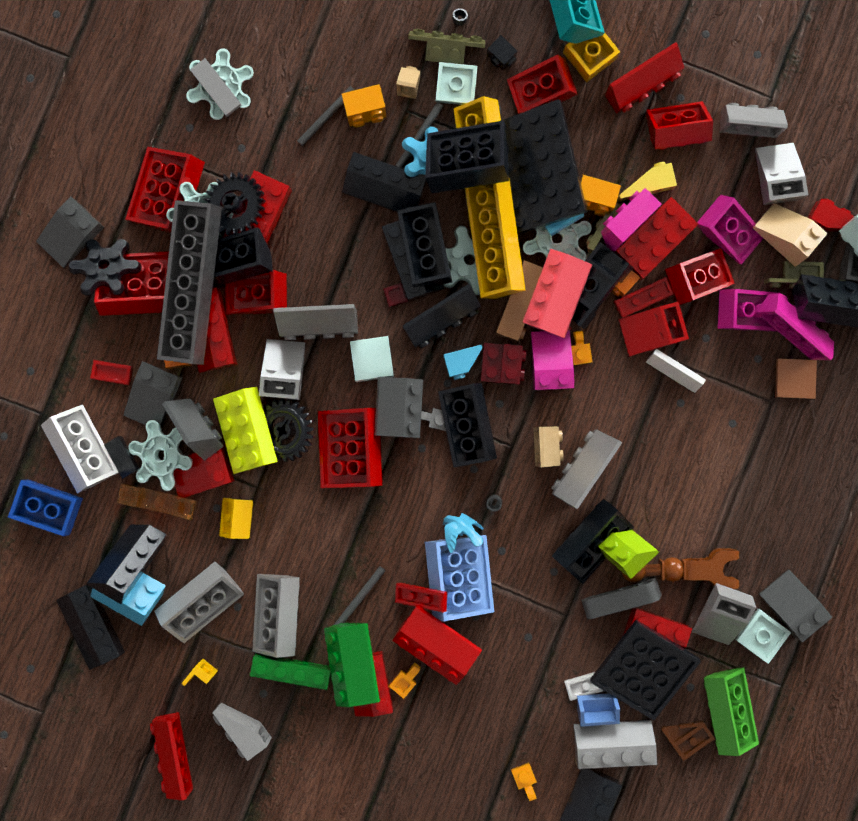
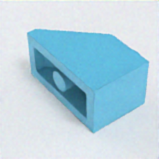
[443,345,482,380]

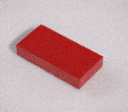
[90,360,133,385]

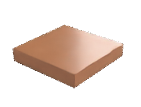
[775,359,817,399]

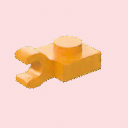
[571,331,593,365]
[389,662,421,699]
[511,762,537,801]

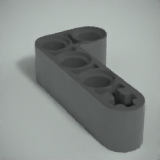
[581,576,662,619]

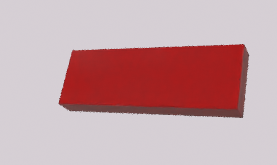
[613,277,674,319]
[395,582,447,613]

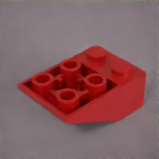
[618,302,689,356]

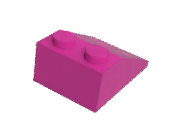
[697,195,763,265]
[718,289,777,331]
[531,330,574,390]

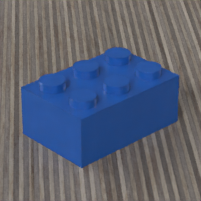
[8,479,83,536]

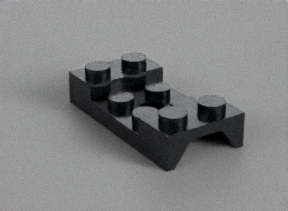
[572,242,633,330]

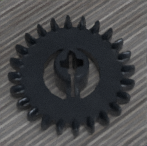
[203,172,266,236]
[263,398,315,462]

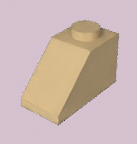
[396,66,420,99]

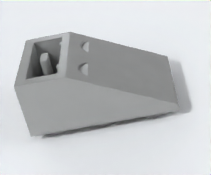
[755,143,808,205]
[259,339,305,400]
[692,583,756,645]
[212,703,272,761]

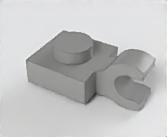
[421,408,446,431]

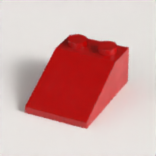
[507,55,578,114]
[665,248,735,305]
[225,270,287,315]
[173,447,235,500]

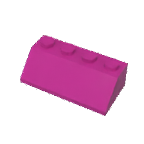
[756,293,834,360]

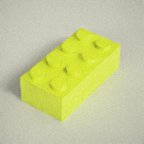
[213,387,278,474]

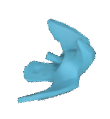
[443,513,484,553]

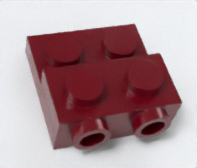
[480,343,526,385]

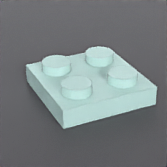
[435,62,478,105]
[735,609,791,664]

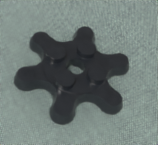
[68,239,142,296]

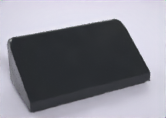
[104,436,139,479]

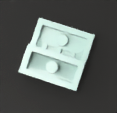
[350,336,394,382]

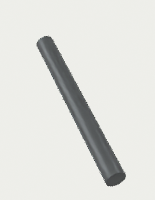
[297,86,354,146]
[395,102,443,169]
[334,566,386,625]

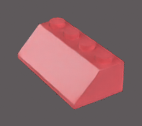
[523,248,592,338]

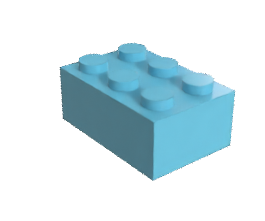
[91,573,165,626]

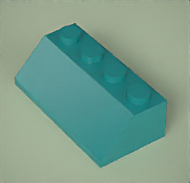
[550,0,605,44]

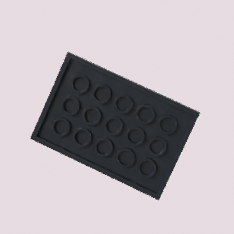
[501,99,588,235]

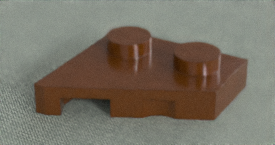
[660,721,715,761]

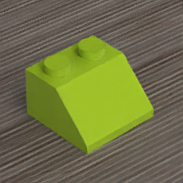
[598,530,659,579]

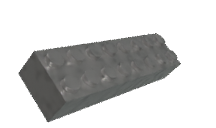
[157,200,222,365]

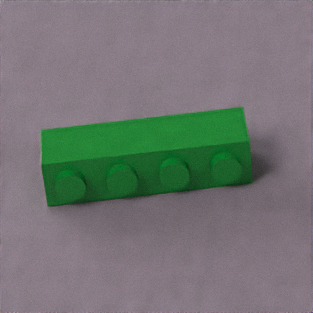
[250,653,331,690]

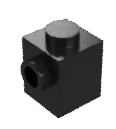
[487,35,517,70]

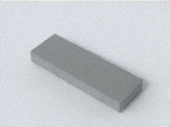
[190,58,242,117]

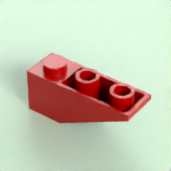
[807,199,854,232]

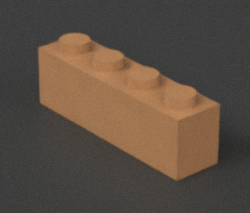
[496,260,543,342]

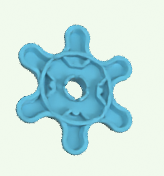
[402,127,438,177]

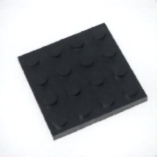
[590,620,701,720]

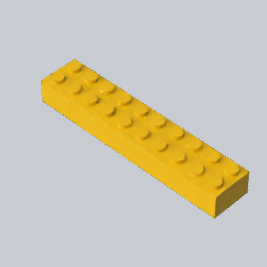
[454,96,526,299]

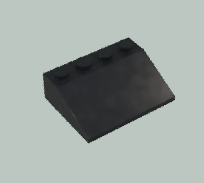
[425,120,509,193]

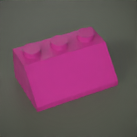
[601,188,662,252]

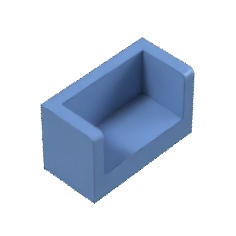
[577,693,620,727]

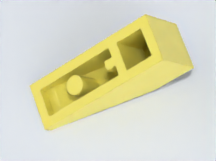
[617,162,677,202]

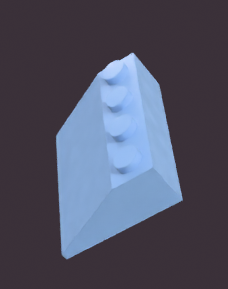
[425,535,494,621]

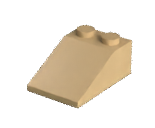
[753,204,827,267]
[534,427,563,467]

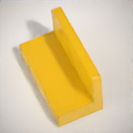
[219,498,253,539]
[182,659,218,686]

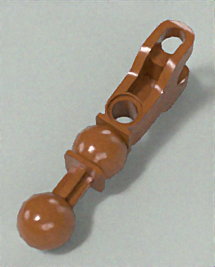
[621,548,739,589]

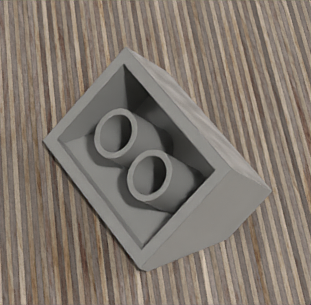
[719,103,788,138]

